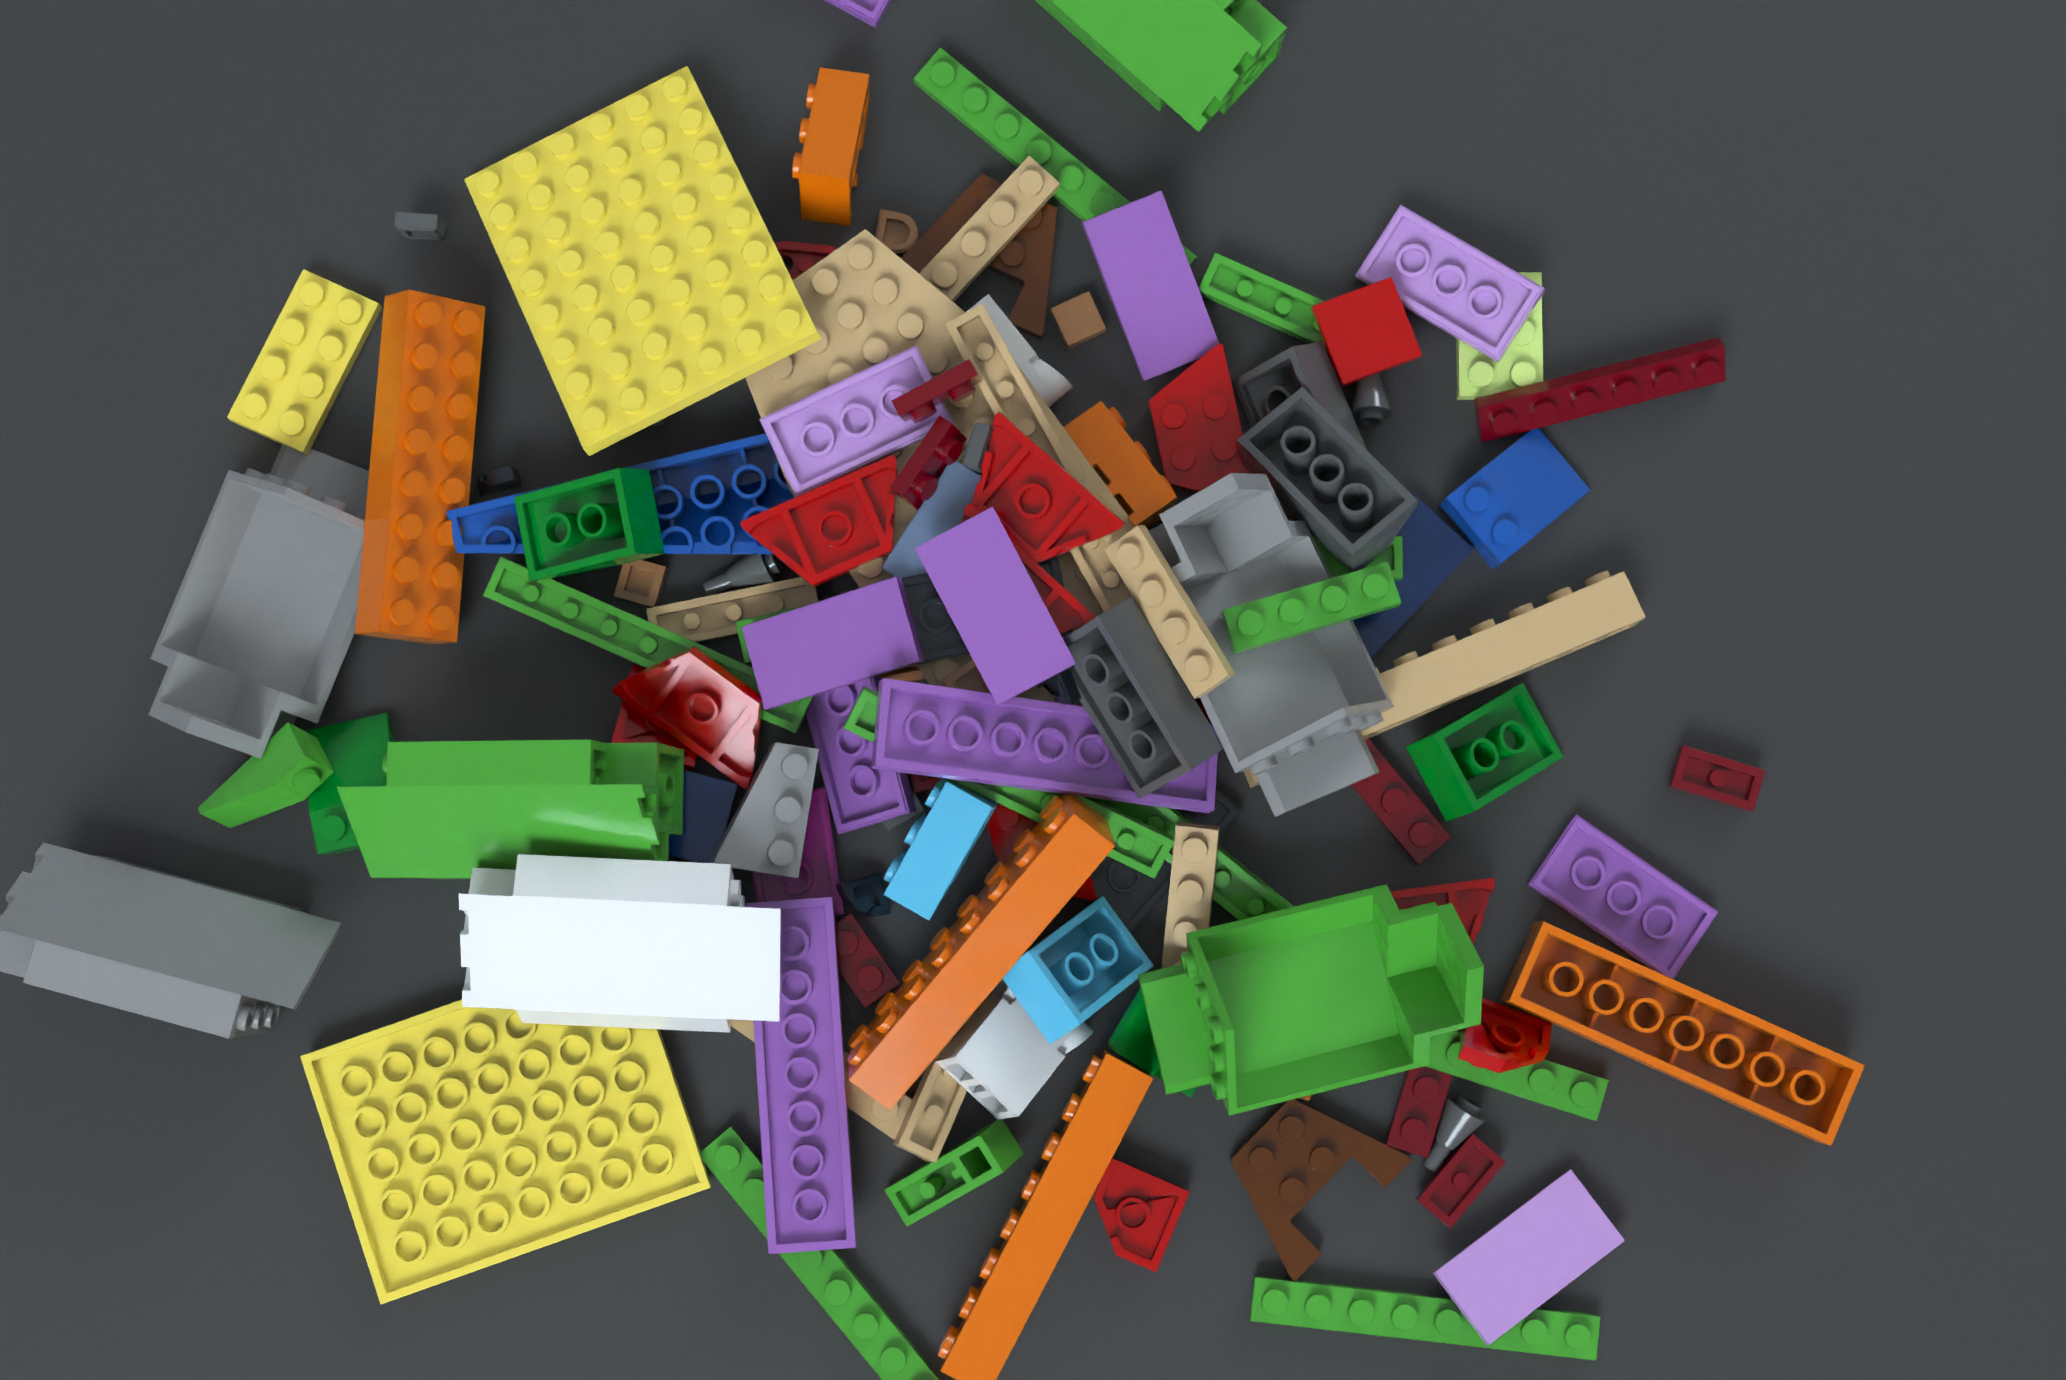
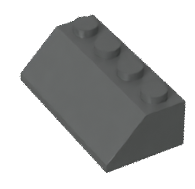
[1232,341,1367,521]
[1237,387,1418,572]
[1063,597,1224,799]

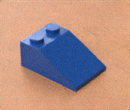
[1439,428,1590,570]

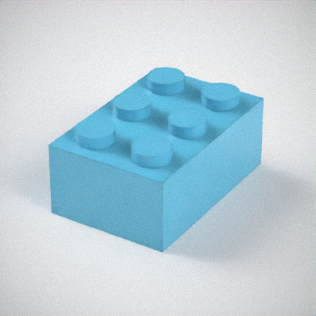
[883,778,998,920]
[1003,896,1154,1044]

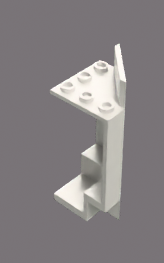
[459,854,781,1033]

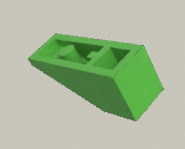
[198,722,334,829]
[884,1119,1024,1226]

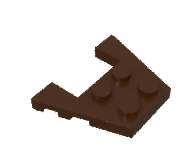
[901,174,1058,340]
[1229,1099,1412,1281]

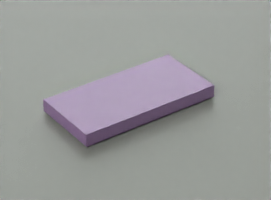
[1355,205,1545,363]
[759,345,954,497]
[1433,1169,1625,1346]

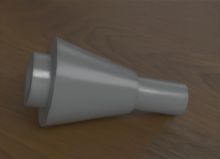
[1350,373,1392,426]
[703,554,782,596]
[1422,1094,1485,1172]

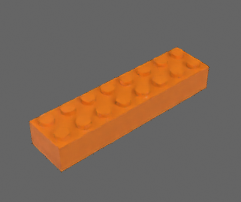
[355,289,485,644]
[847,793,1115,1110]
[1500,921,1865,1146]
[937,1049,1154,1380]

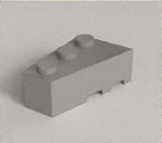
[709,742,819,878]

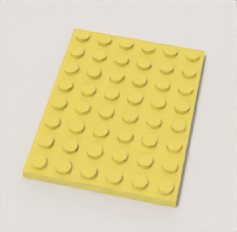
[464,66,821,456]
[300,1000,712,1304]

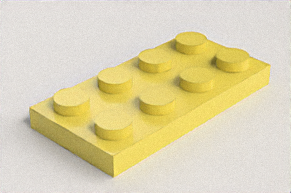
[227,269,382,456]

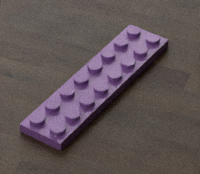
[871,678,1219,813]
[746,897,857,1254]

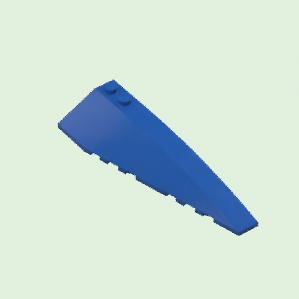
[446,433,794,555]

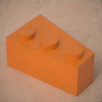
[792,67,870,226]
[1063,401,1177,528]

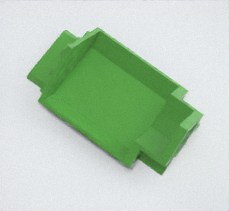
[1035,0,1287,132]
[337,739,684,879]
[1138,884,1484,1116]

